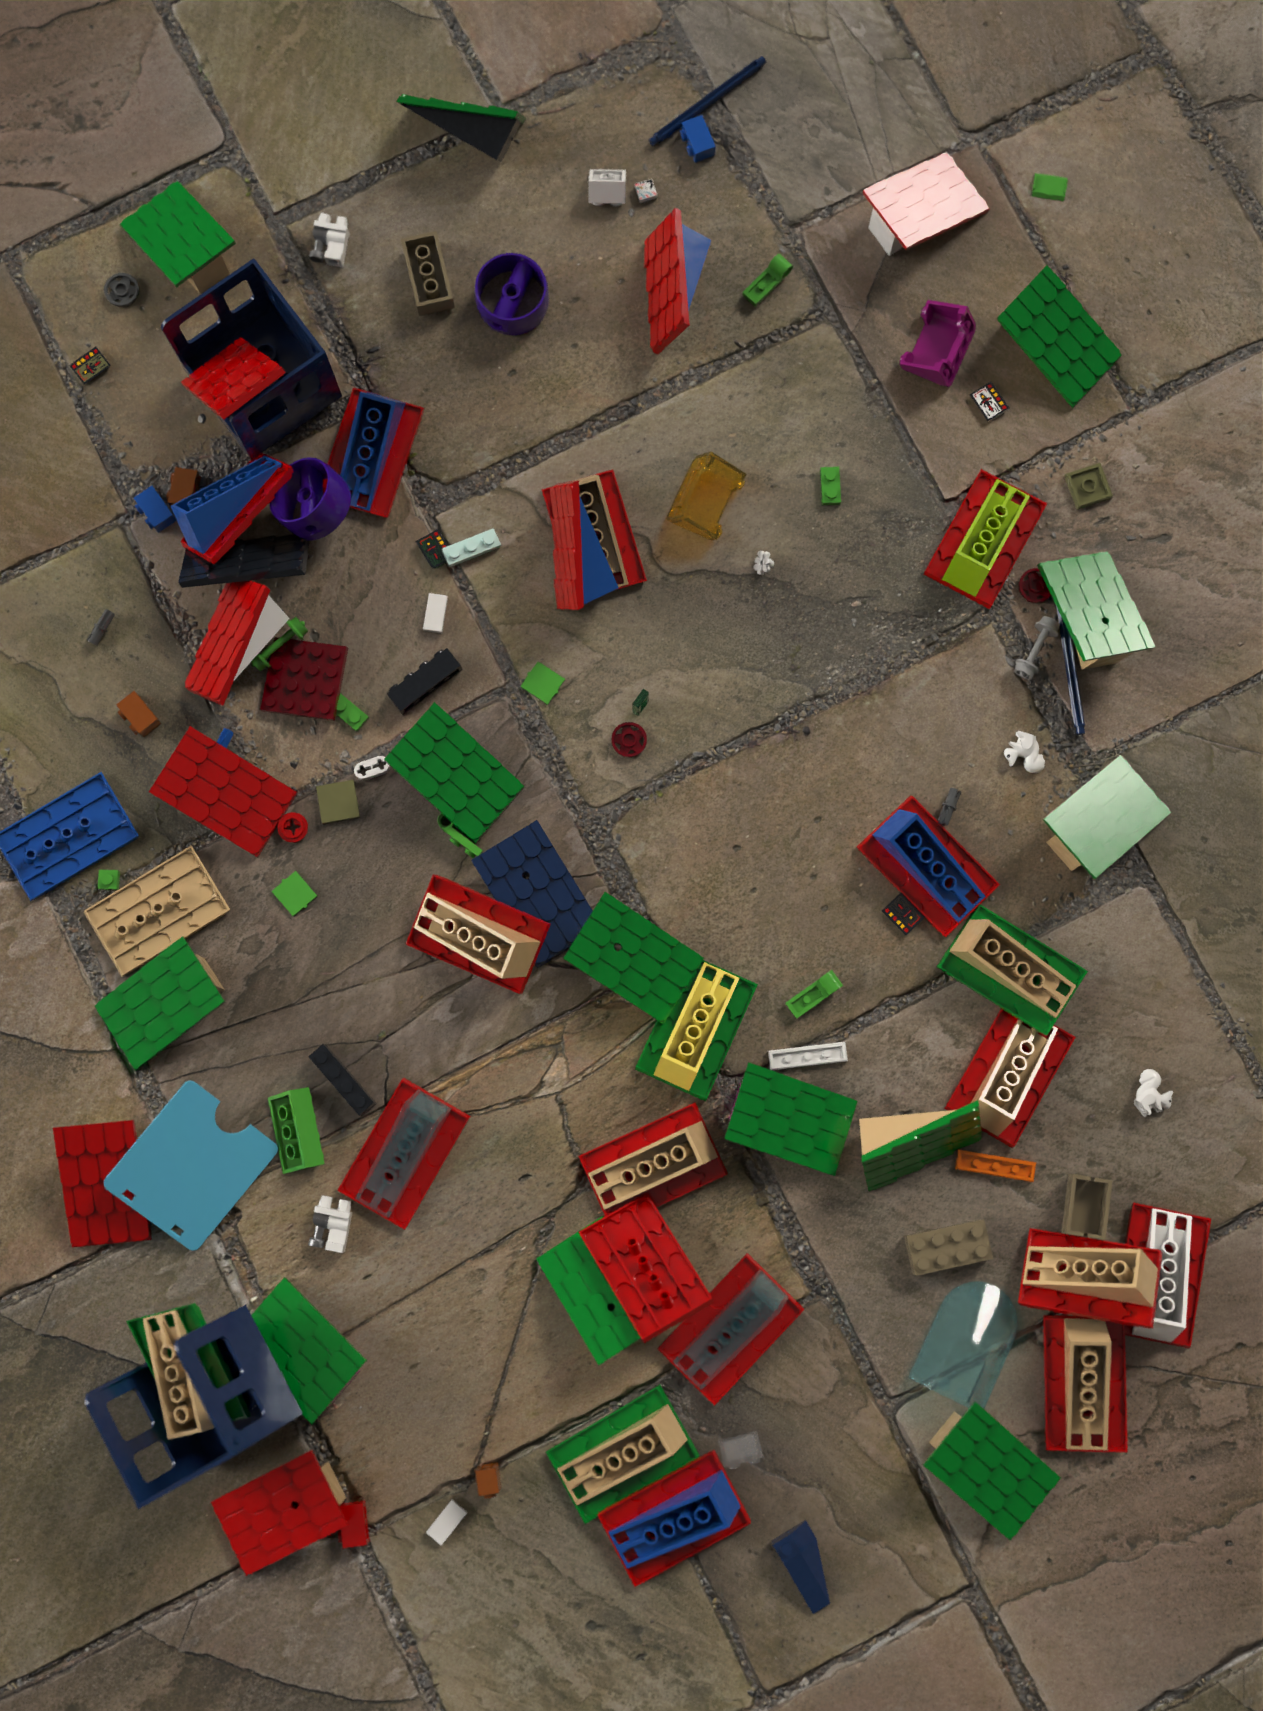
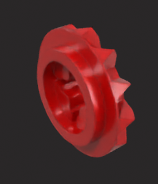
[277,812,309,843]

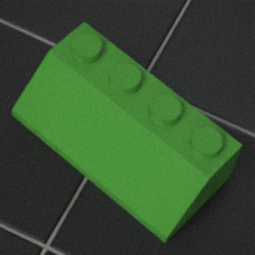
[268,1087,324,1174]

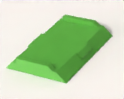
[1032,173,1068,201]

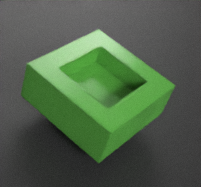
[98,870,120,890]

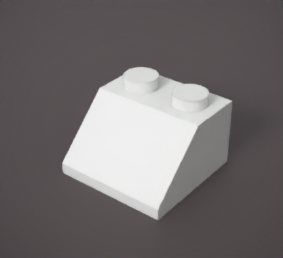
[589,169,626,206]

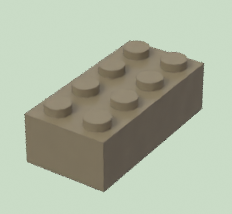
[401,231,455,316]
[904,1219,993,1276]

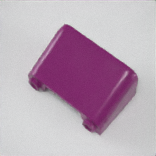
[899,300,976,387]

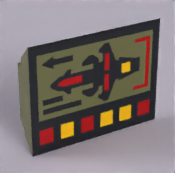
[69,347,111,385]

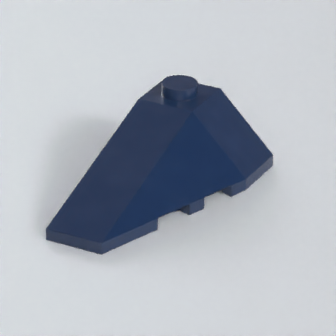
[771,1520,830,1614]

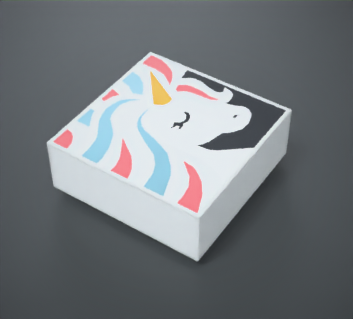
[634,179,657,203]

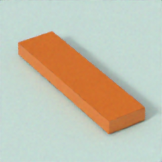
[955,1150,1036,1182]

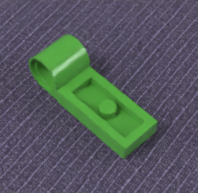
[742,254,793,307]
[437,813,484,859]
[785,970,843,1019]

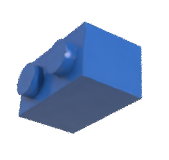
[680,115,716,163]
[134,486,177,533]

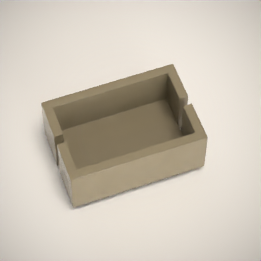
[1061,1174,1113,1240]

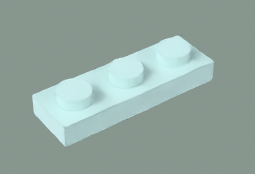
[442,528,501,568]

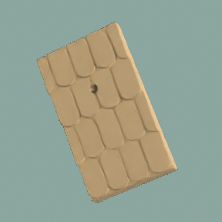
[84,845,230,977]

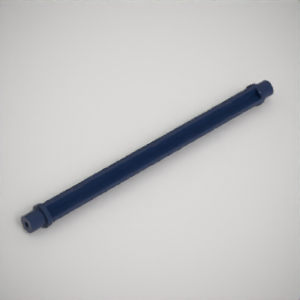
[649,56,766,146]
[1056,606,1085,735]

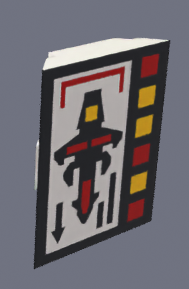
[970,382,1009,421]

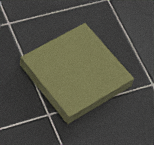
[1064,463,1113,510]
[316,780,361,824]

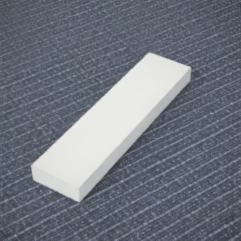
[768,1042,848,1070]

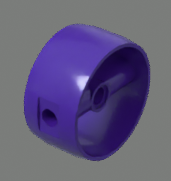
[474,253,549,336]
[269,457,351,540]

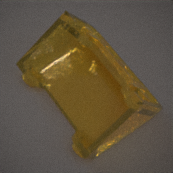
[667,451,747,541]

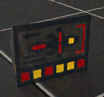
[882,893,925,935]

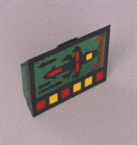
[415,529,448,569]

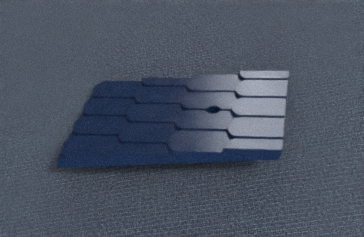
[471,820,593,969]

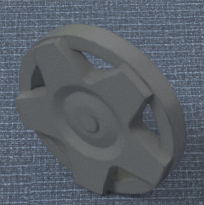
[104,273,139,307]

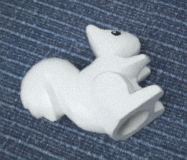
[1004,731,1045,773]
[1134,1069,1173,1117]

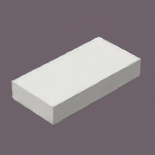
[423,593,448,633]
[426,1499,467,1545]

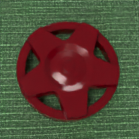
[1019,568,1051,603]
[611,722,647,758]

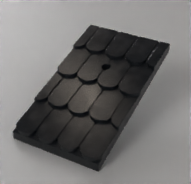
[178,534,310,588]

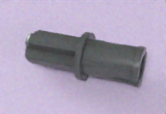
[86,609,115,646]
[938,788,962,826]

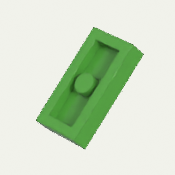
[820,467,841,505]
[336,693,369,732]

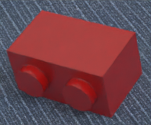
[338,1500,370,1548]

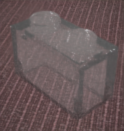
[718,1431,763,1469]

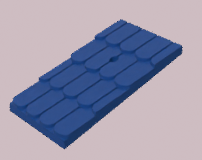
[0,772,139,902]

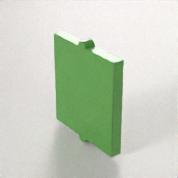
[520,661,565,705]
[272,871,317,917]

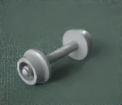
[1014,616,1060,680]

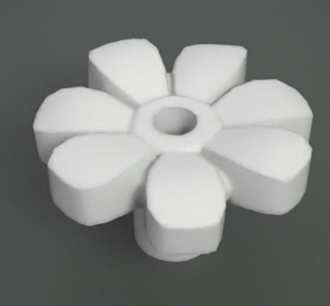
[754,551,774,575]

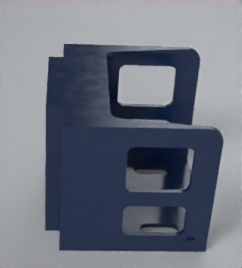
[161,258,342,460]
[85,1305,303,1509]

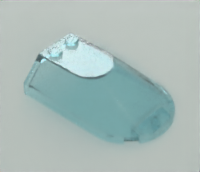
[908,1281,1018,1409]

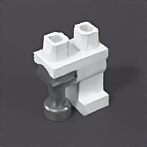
[309,213,350,267]
[308,1195,353,1253]

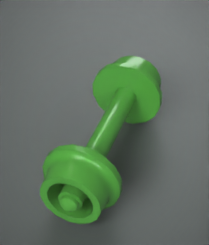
[251,616,308,671]

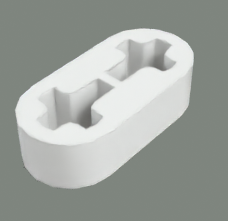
[354,756,390,780]

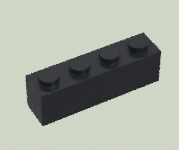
[387,648,462,715]
[308,1044,377,1116]

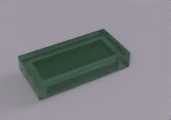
[632,689,649,716]

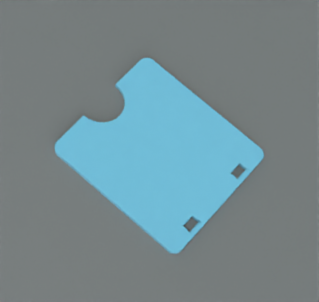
[104,1080,278,1250]

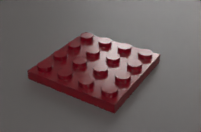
[260,637,348,721]

